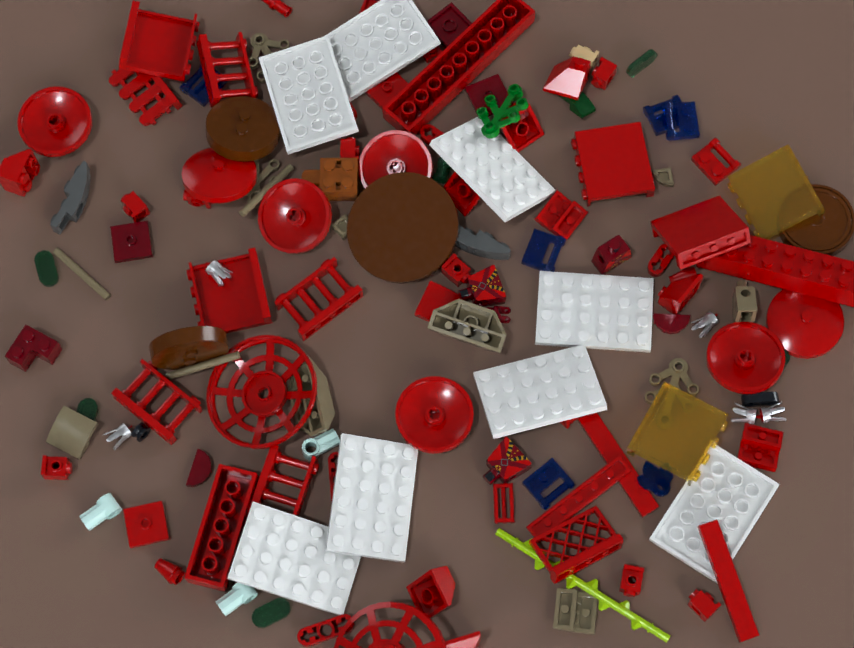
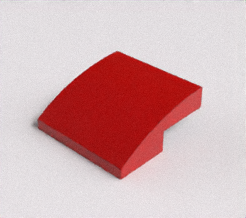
[534,190,588,241]
[415,281,465,322]
[737,423,784,472]

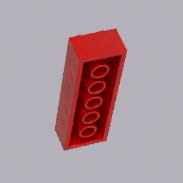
[184,464,259,592]

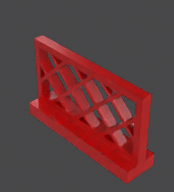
[529,506,624,584]

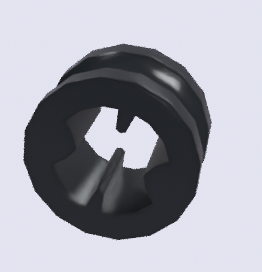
[131,422,151,442]

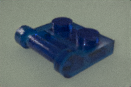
[179,64,228,107]
[643,95,691,136]
[662,101,700,141]
[521,228,566,272]
[522,458,575,510]

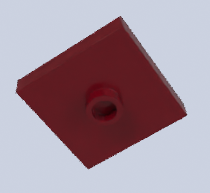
[427,2,472,48]
[465,74,513,117]
[110,221,153,263]

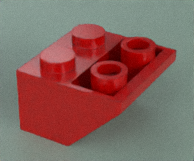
[0,149,40,197]

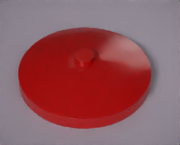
[17,86,92,157]
[358,130,433,188]
[182,148,257,203]
[258,178,332,254]
[766,289,844,359]
[706,322,785,394]
[395,376,474,454]

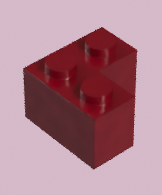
[5,324,62,372]

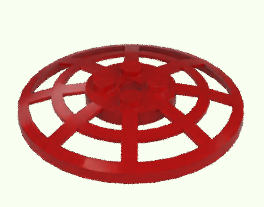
[206,335,317,449]
[334,602,447,648]

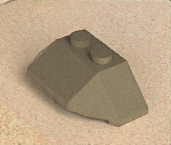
[427,299,507,353]
[288,357,335,437]

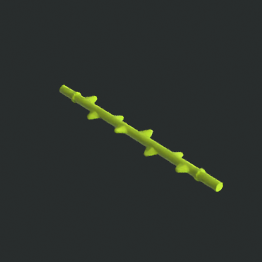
[495,528,671,643]

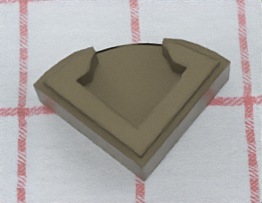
[652,167,674,187]
[331,214,348,240]

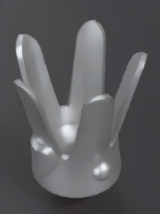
[205,260,233,287]
[691,311,718,338]
[756,401,786,423]
[731,402,761,424]
[103,423,132,450]

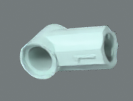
[302,428,340,461]
[79,493,122,531]
[215,582,258,616]

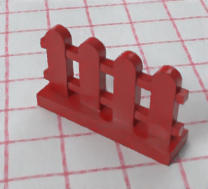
[109,69,183,126]

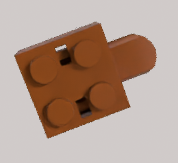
[301,158,359,201]

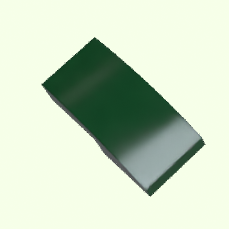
[558,92,596,118]

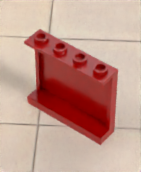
[119,1,200,82]
[571,122,655,207]
[650,195,751,270]
[186,247,273,334]

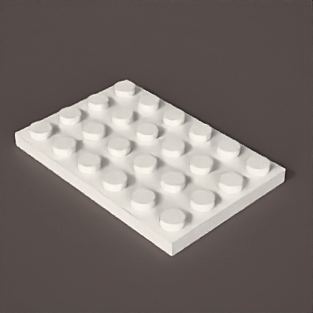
[325,0,441,102]
[259,35,359,155]
[429,117,556,222]
[535,271,654,353]
[473,345,607,439]
[325,433,418,563]
[649,442,780,584]
[227,501,361,616]

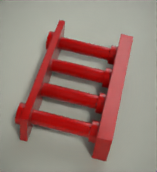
[196,32,258,107]
[274,257,363,342]
[111,359,202,446]
[246,445,320,519]

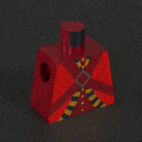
[591,235,632,275]
[458,265,506,307]
[483,436,532,485]

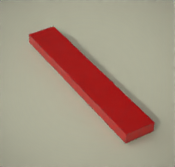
[578,413,659,518]
[526,455,632,543]
[697,520,759,642]

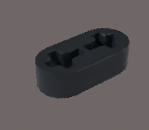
[741,392,779,407]

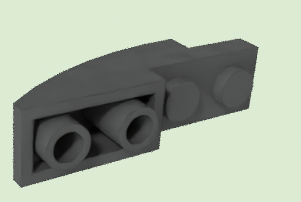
[50,161,91,235]
[454,223,511,260]

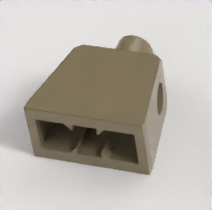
[732,280,758,323]

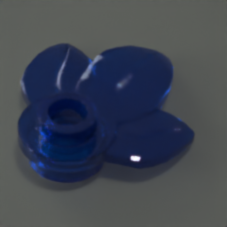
[637,461,673,497]

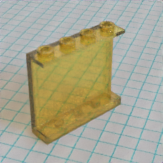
[727,144,825,239]
[627,382,729,486]

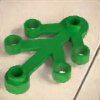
[476,84,529,139]

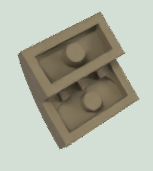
[46,405,98,460]
[553,588,598,635]

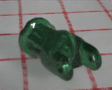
[432,156,452,184]

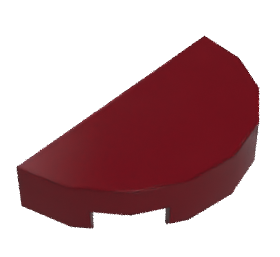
[652,313,691,334]
[186,449,212,487]

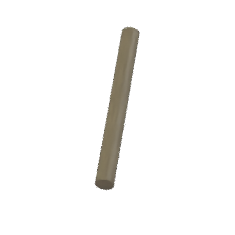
[239,164,294,217]
[53,247,111,300]
[166,351,241,380]

